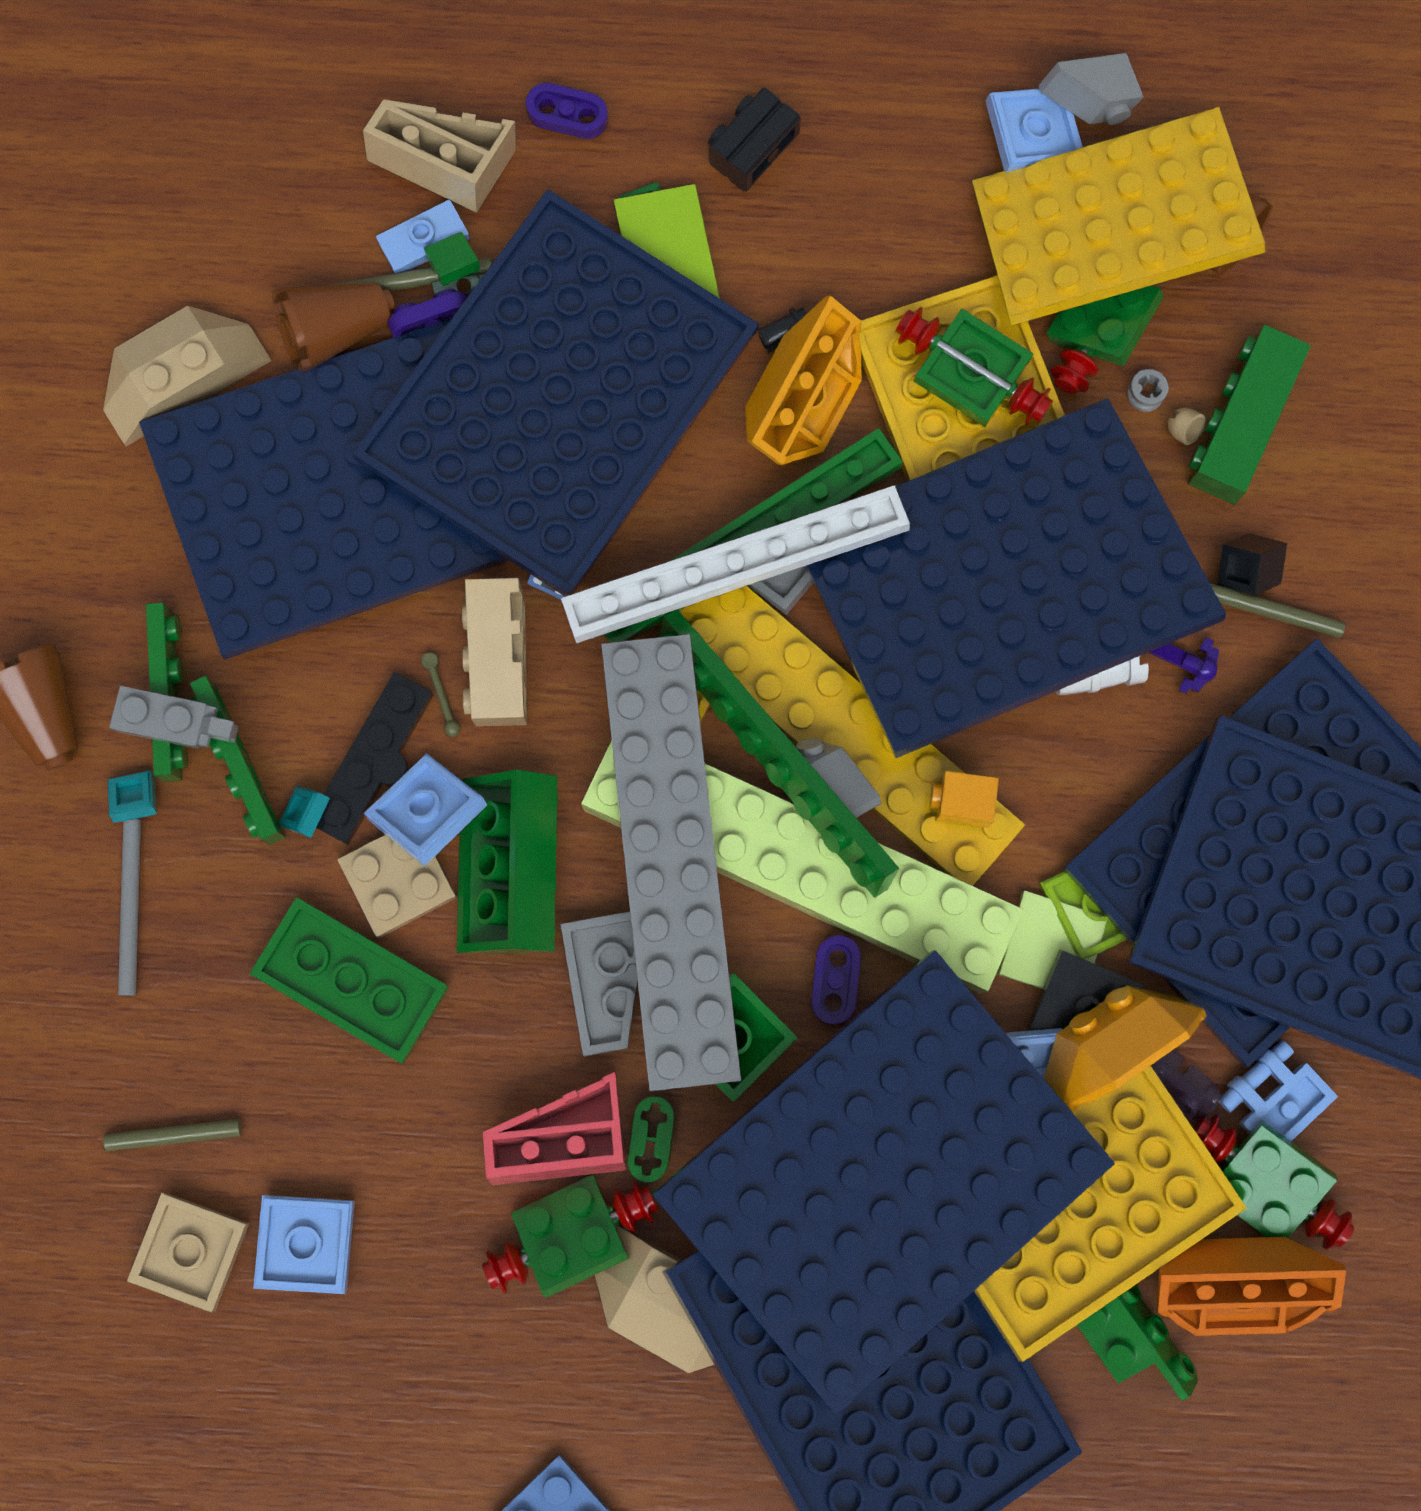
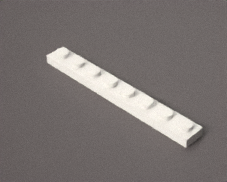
[561,485,910,643]

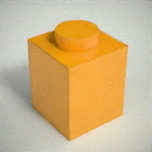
[929,771,999,828]

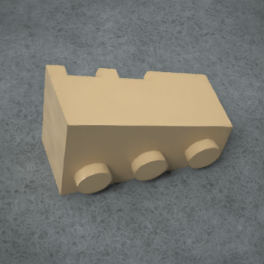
[363,99,516,213]
[462,578,527,727]

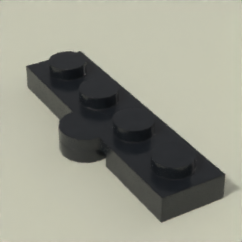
[316,672,434,845]

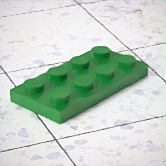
[249,897,450,1064]

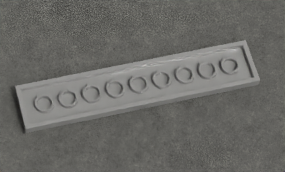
[601,634,741,1091]

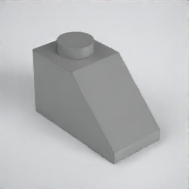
[1038,53,1144,125]
[788,738,881,818]

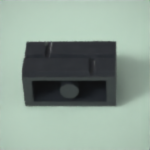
[708,88,801,192]

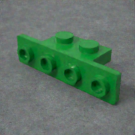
[1077,1284,1198,1401]

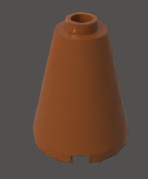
[272,283,395,373]
[0,644,78,770]

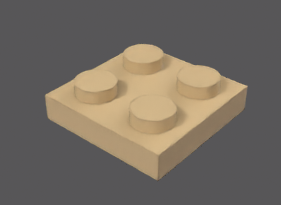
[337,835,457,938]
[127,1193,250,1313]

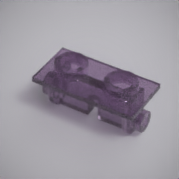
[1151,1049,1221,1123]

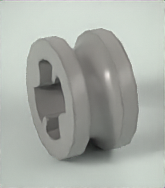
[1127,369,1168,412]

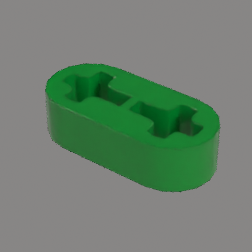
[628,1096,674,1183]

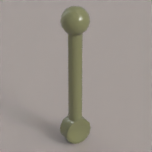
[421,652,461,737]

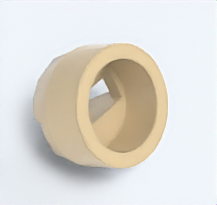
[1167,407,1205,445]

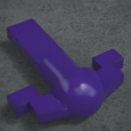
[1149,637,1219,694]

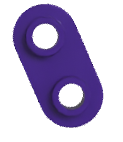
[526,83,608,139]
[388,289,467,338]
[811,936,861,1025]

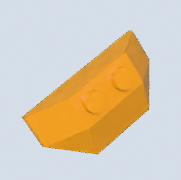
[745,296,862,465]
[1044,985,1207,1112]

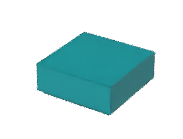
[108,770,157,823]
[279,786,330,838]

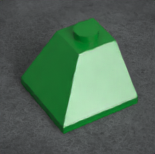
[715,973,798,1102]

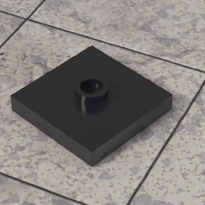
[1026,949,1144,1031]

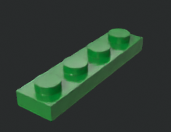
[146,603,188,782]
[190,676,286,845]

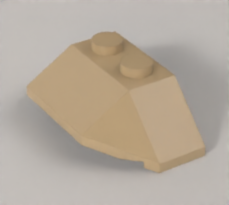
[103,306,272,447]
[595,1225,714,1373]

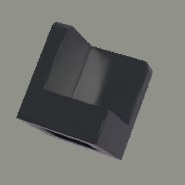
[1218,534,1287,596]

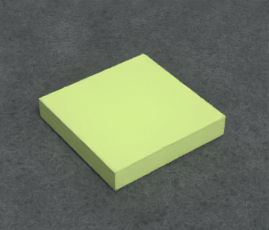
[997,890,1107,989]

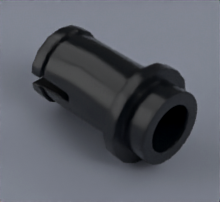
[757,307,807,353]

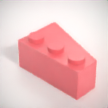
[483,1072,627,1185]

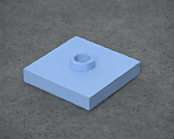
[985,89,1083,173]
[364,753,487,866]
[253,1195,355,1294]

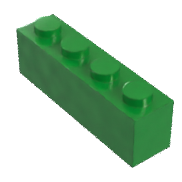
[1188,324,1311,505]

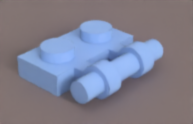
[1217,1040,1338,1141]

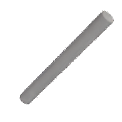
[118,819,141,996]

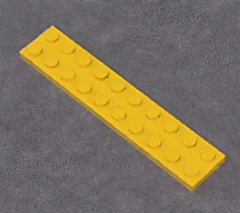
[658,586,1025,886]

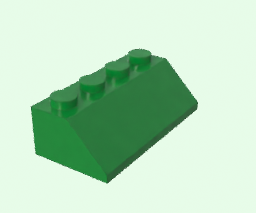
[456,770,558,954]

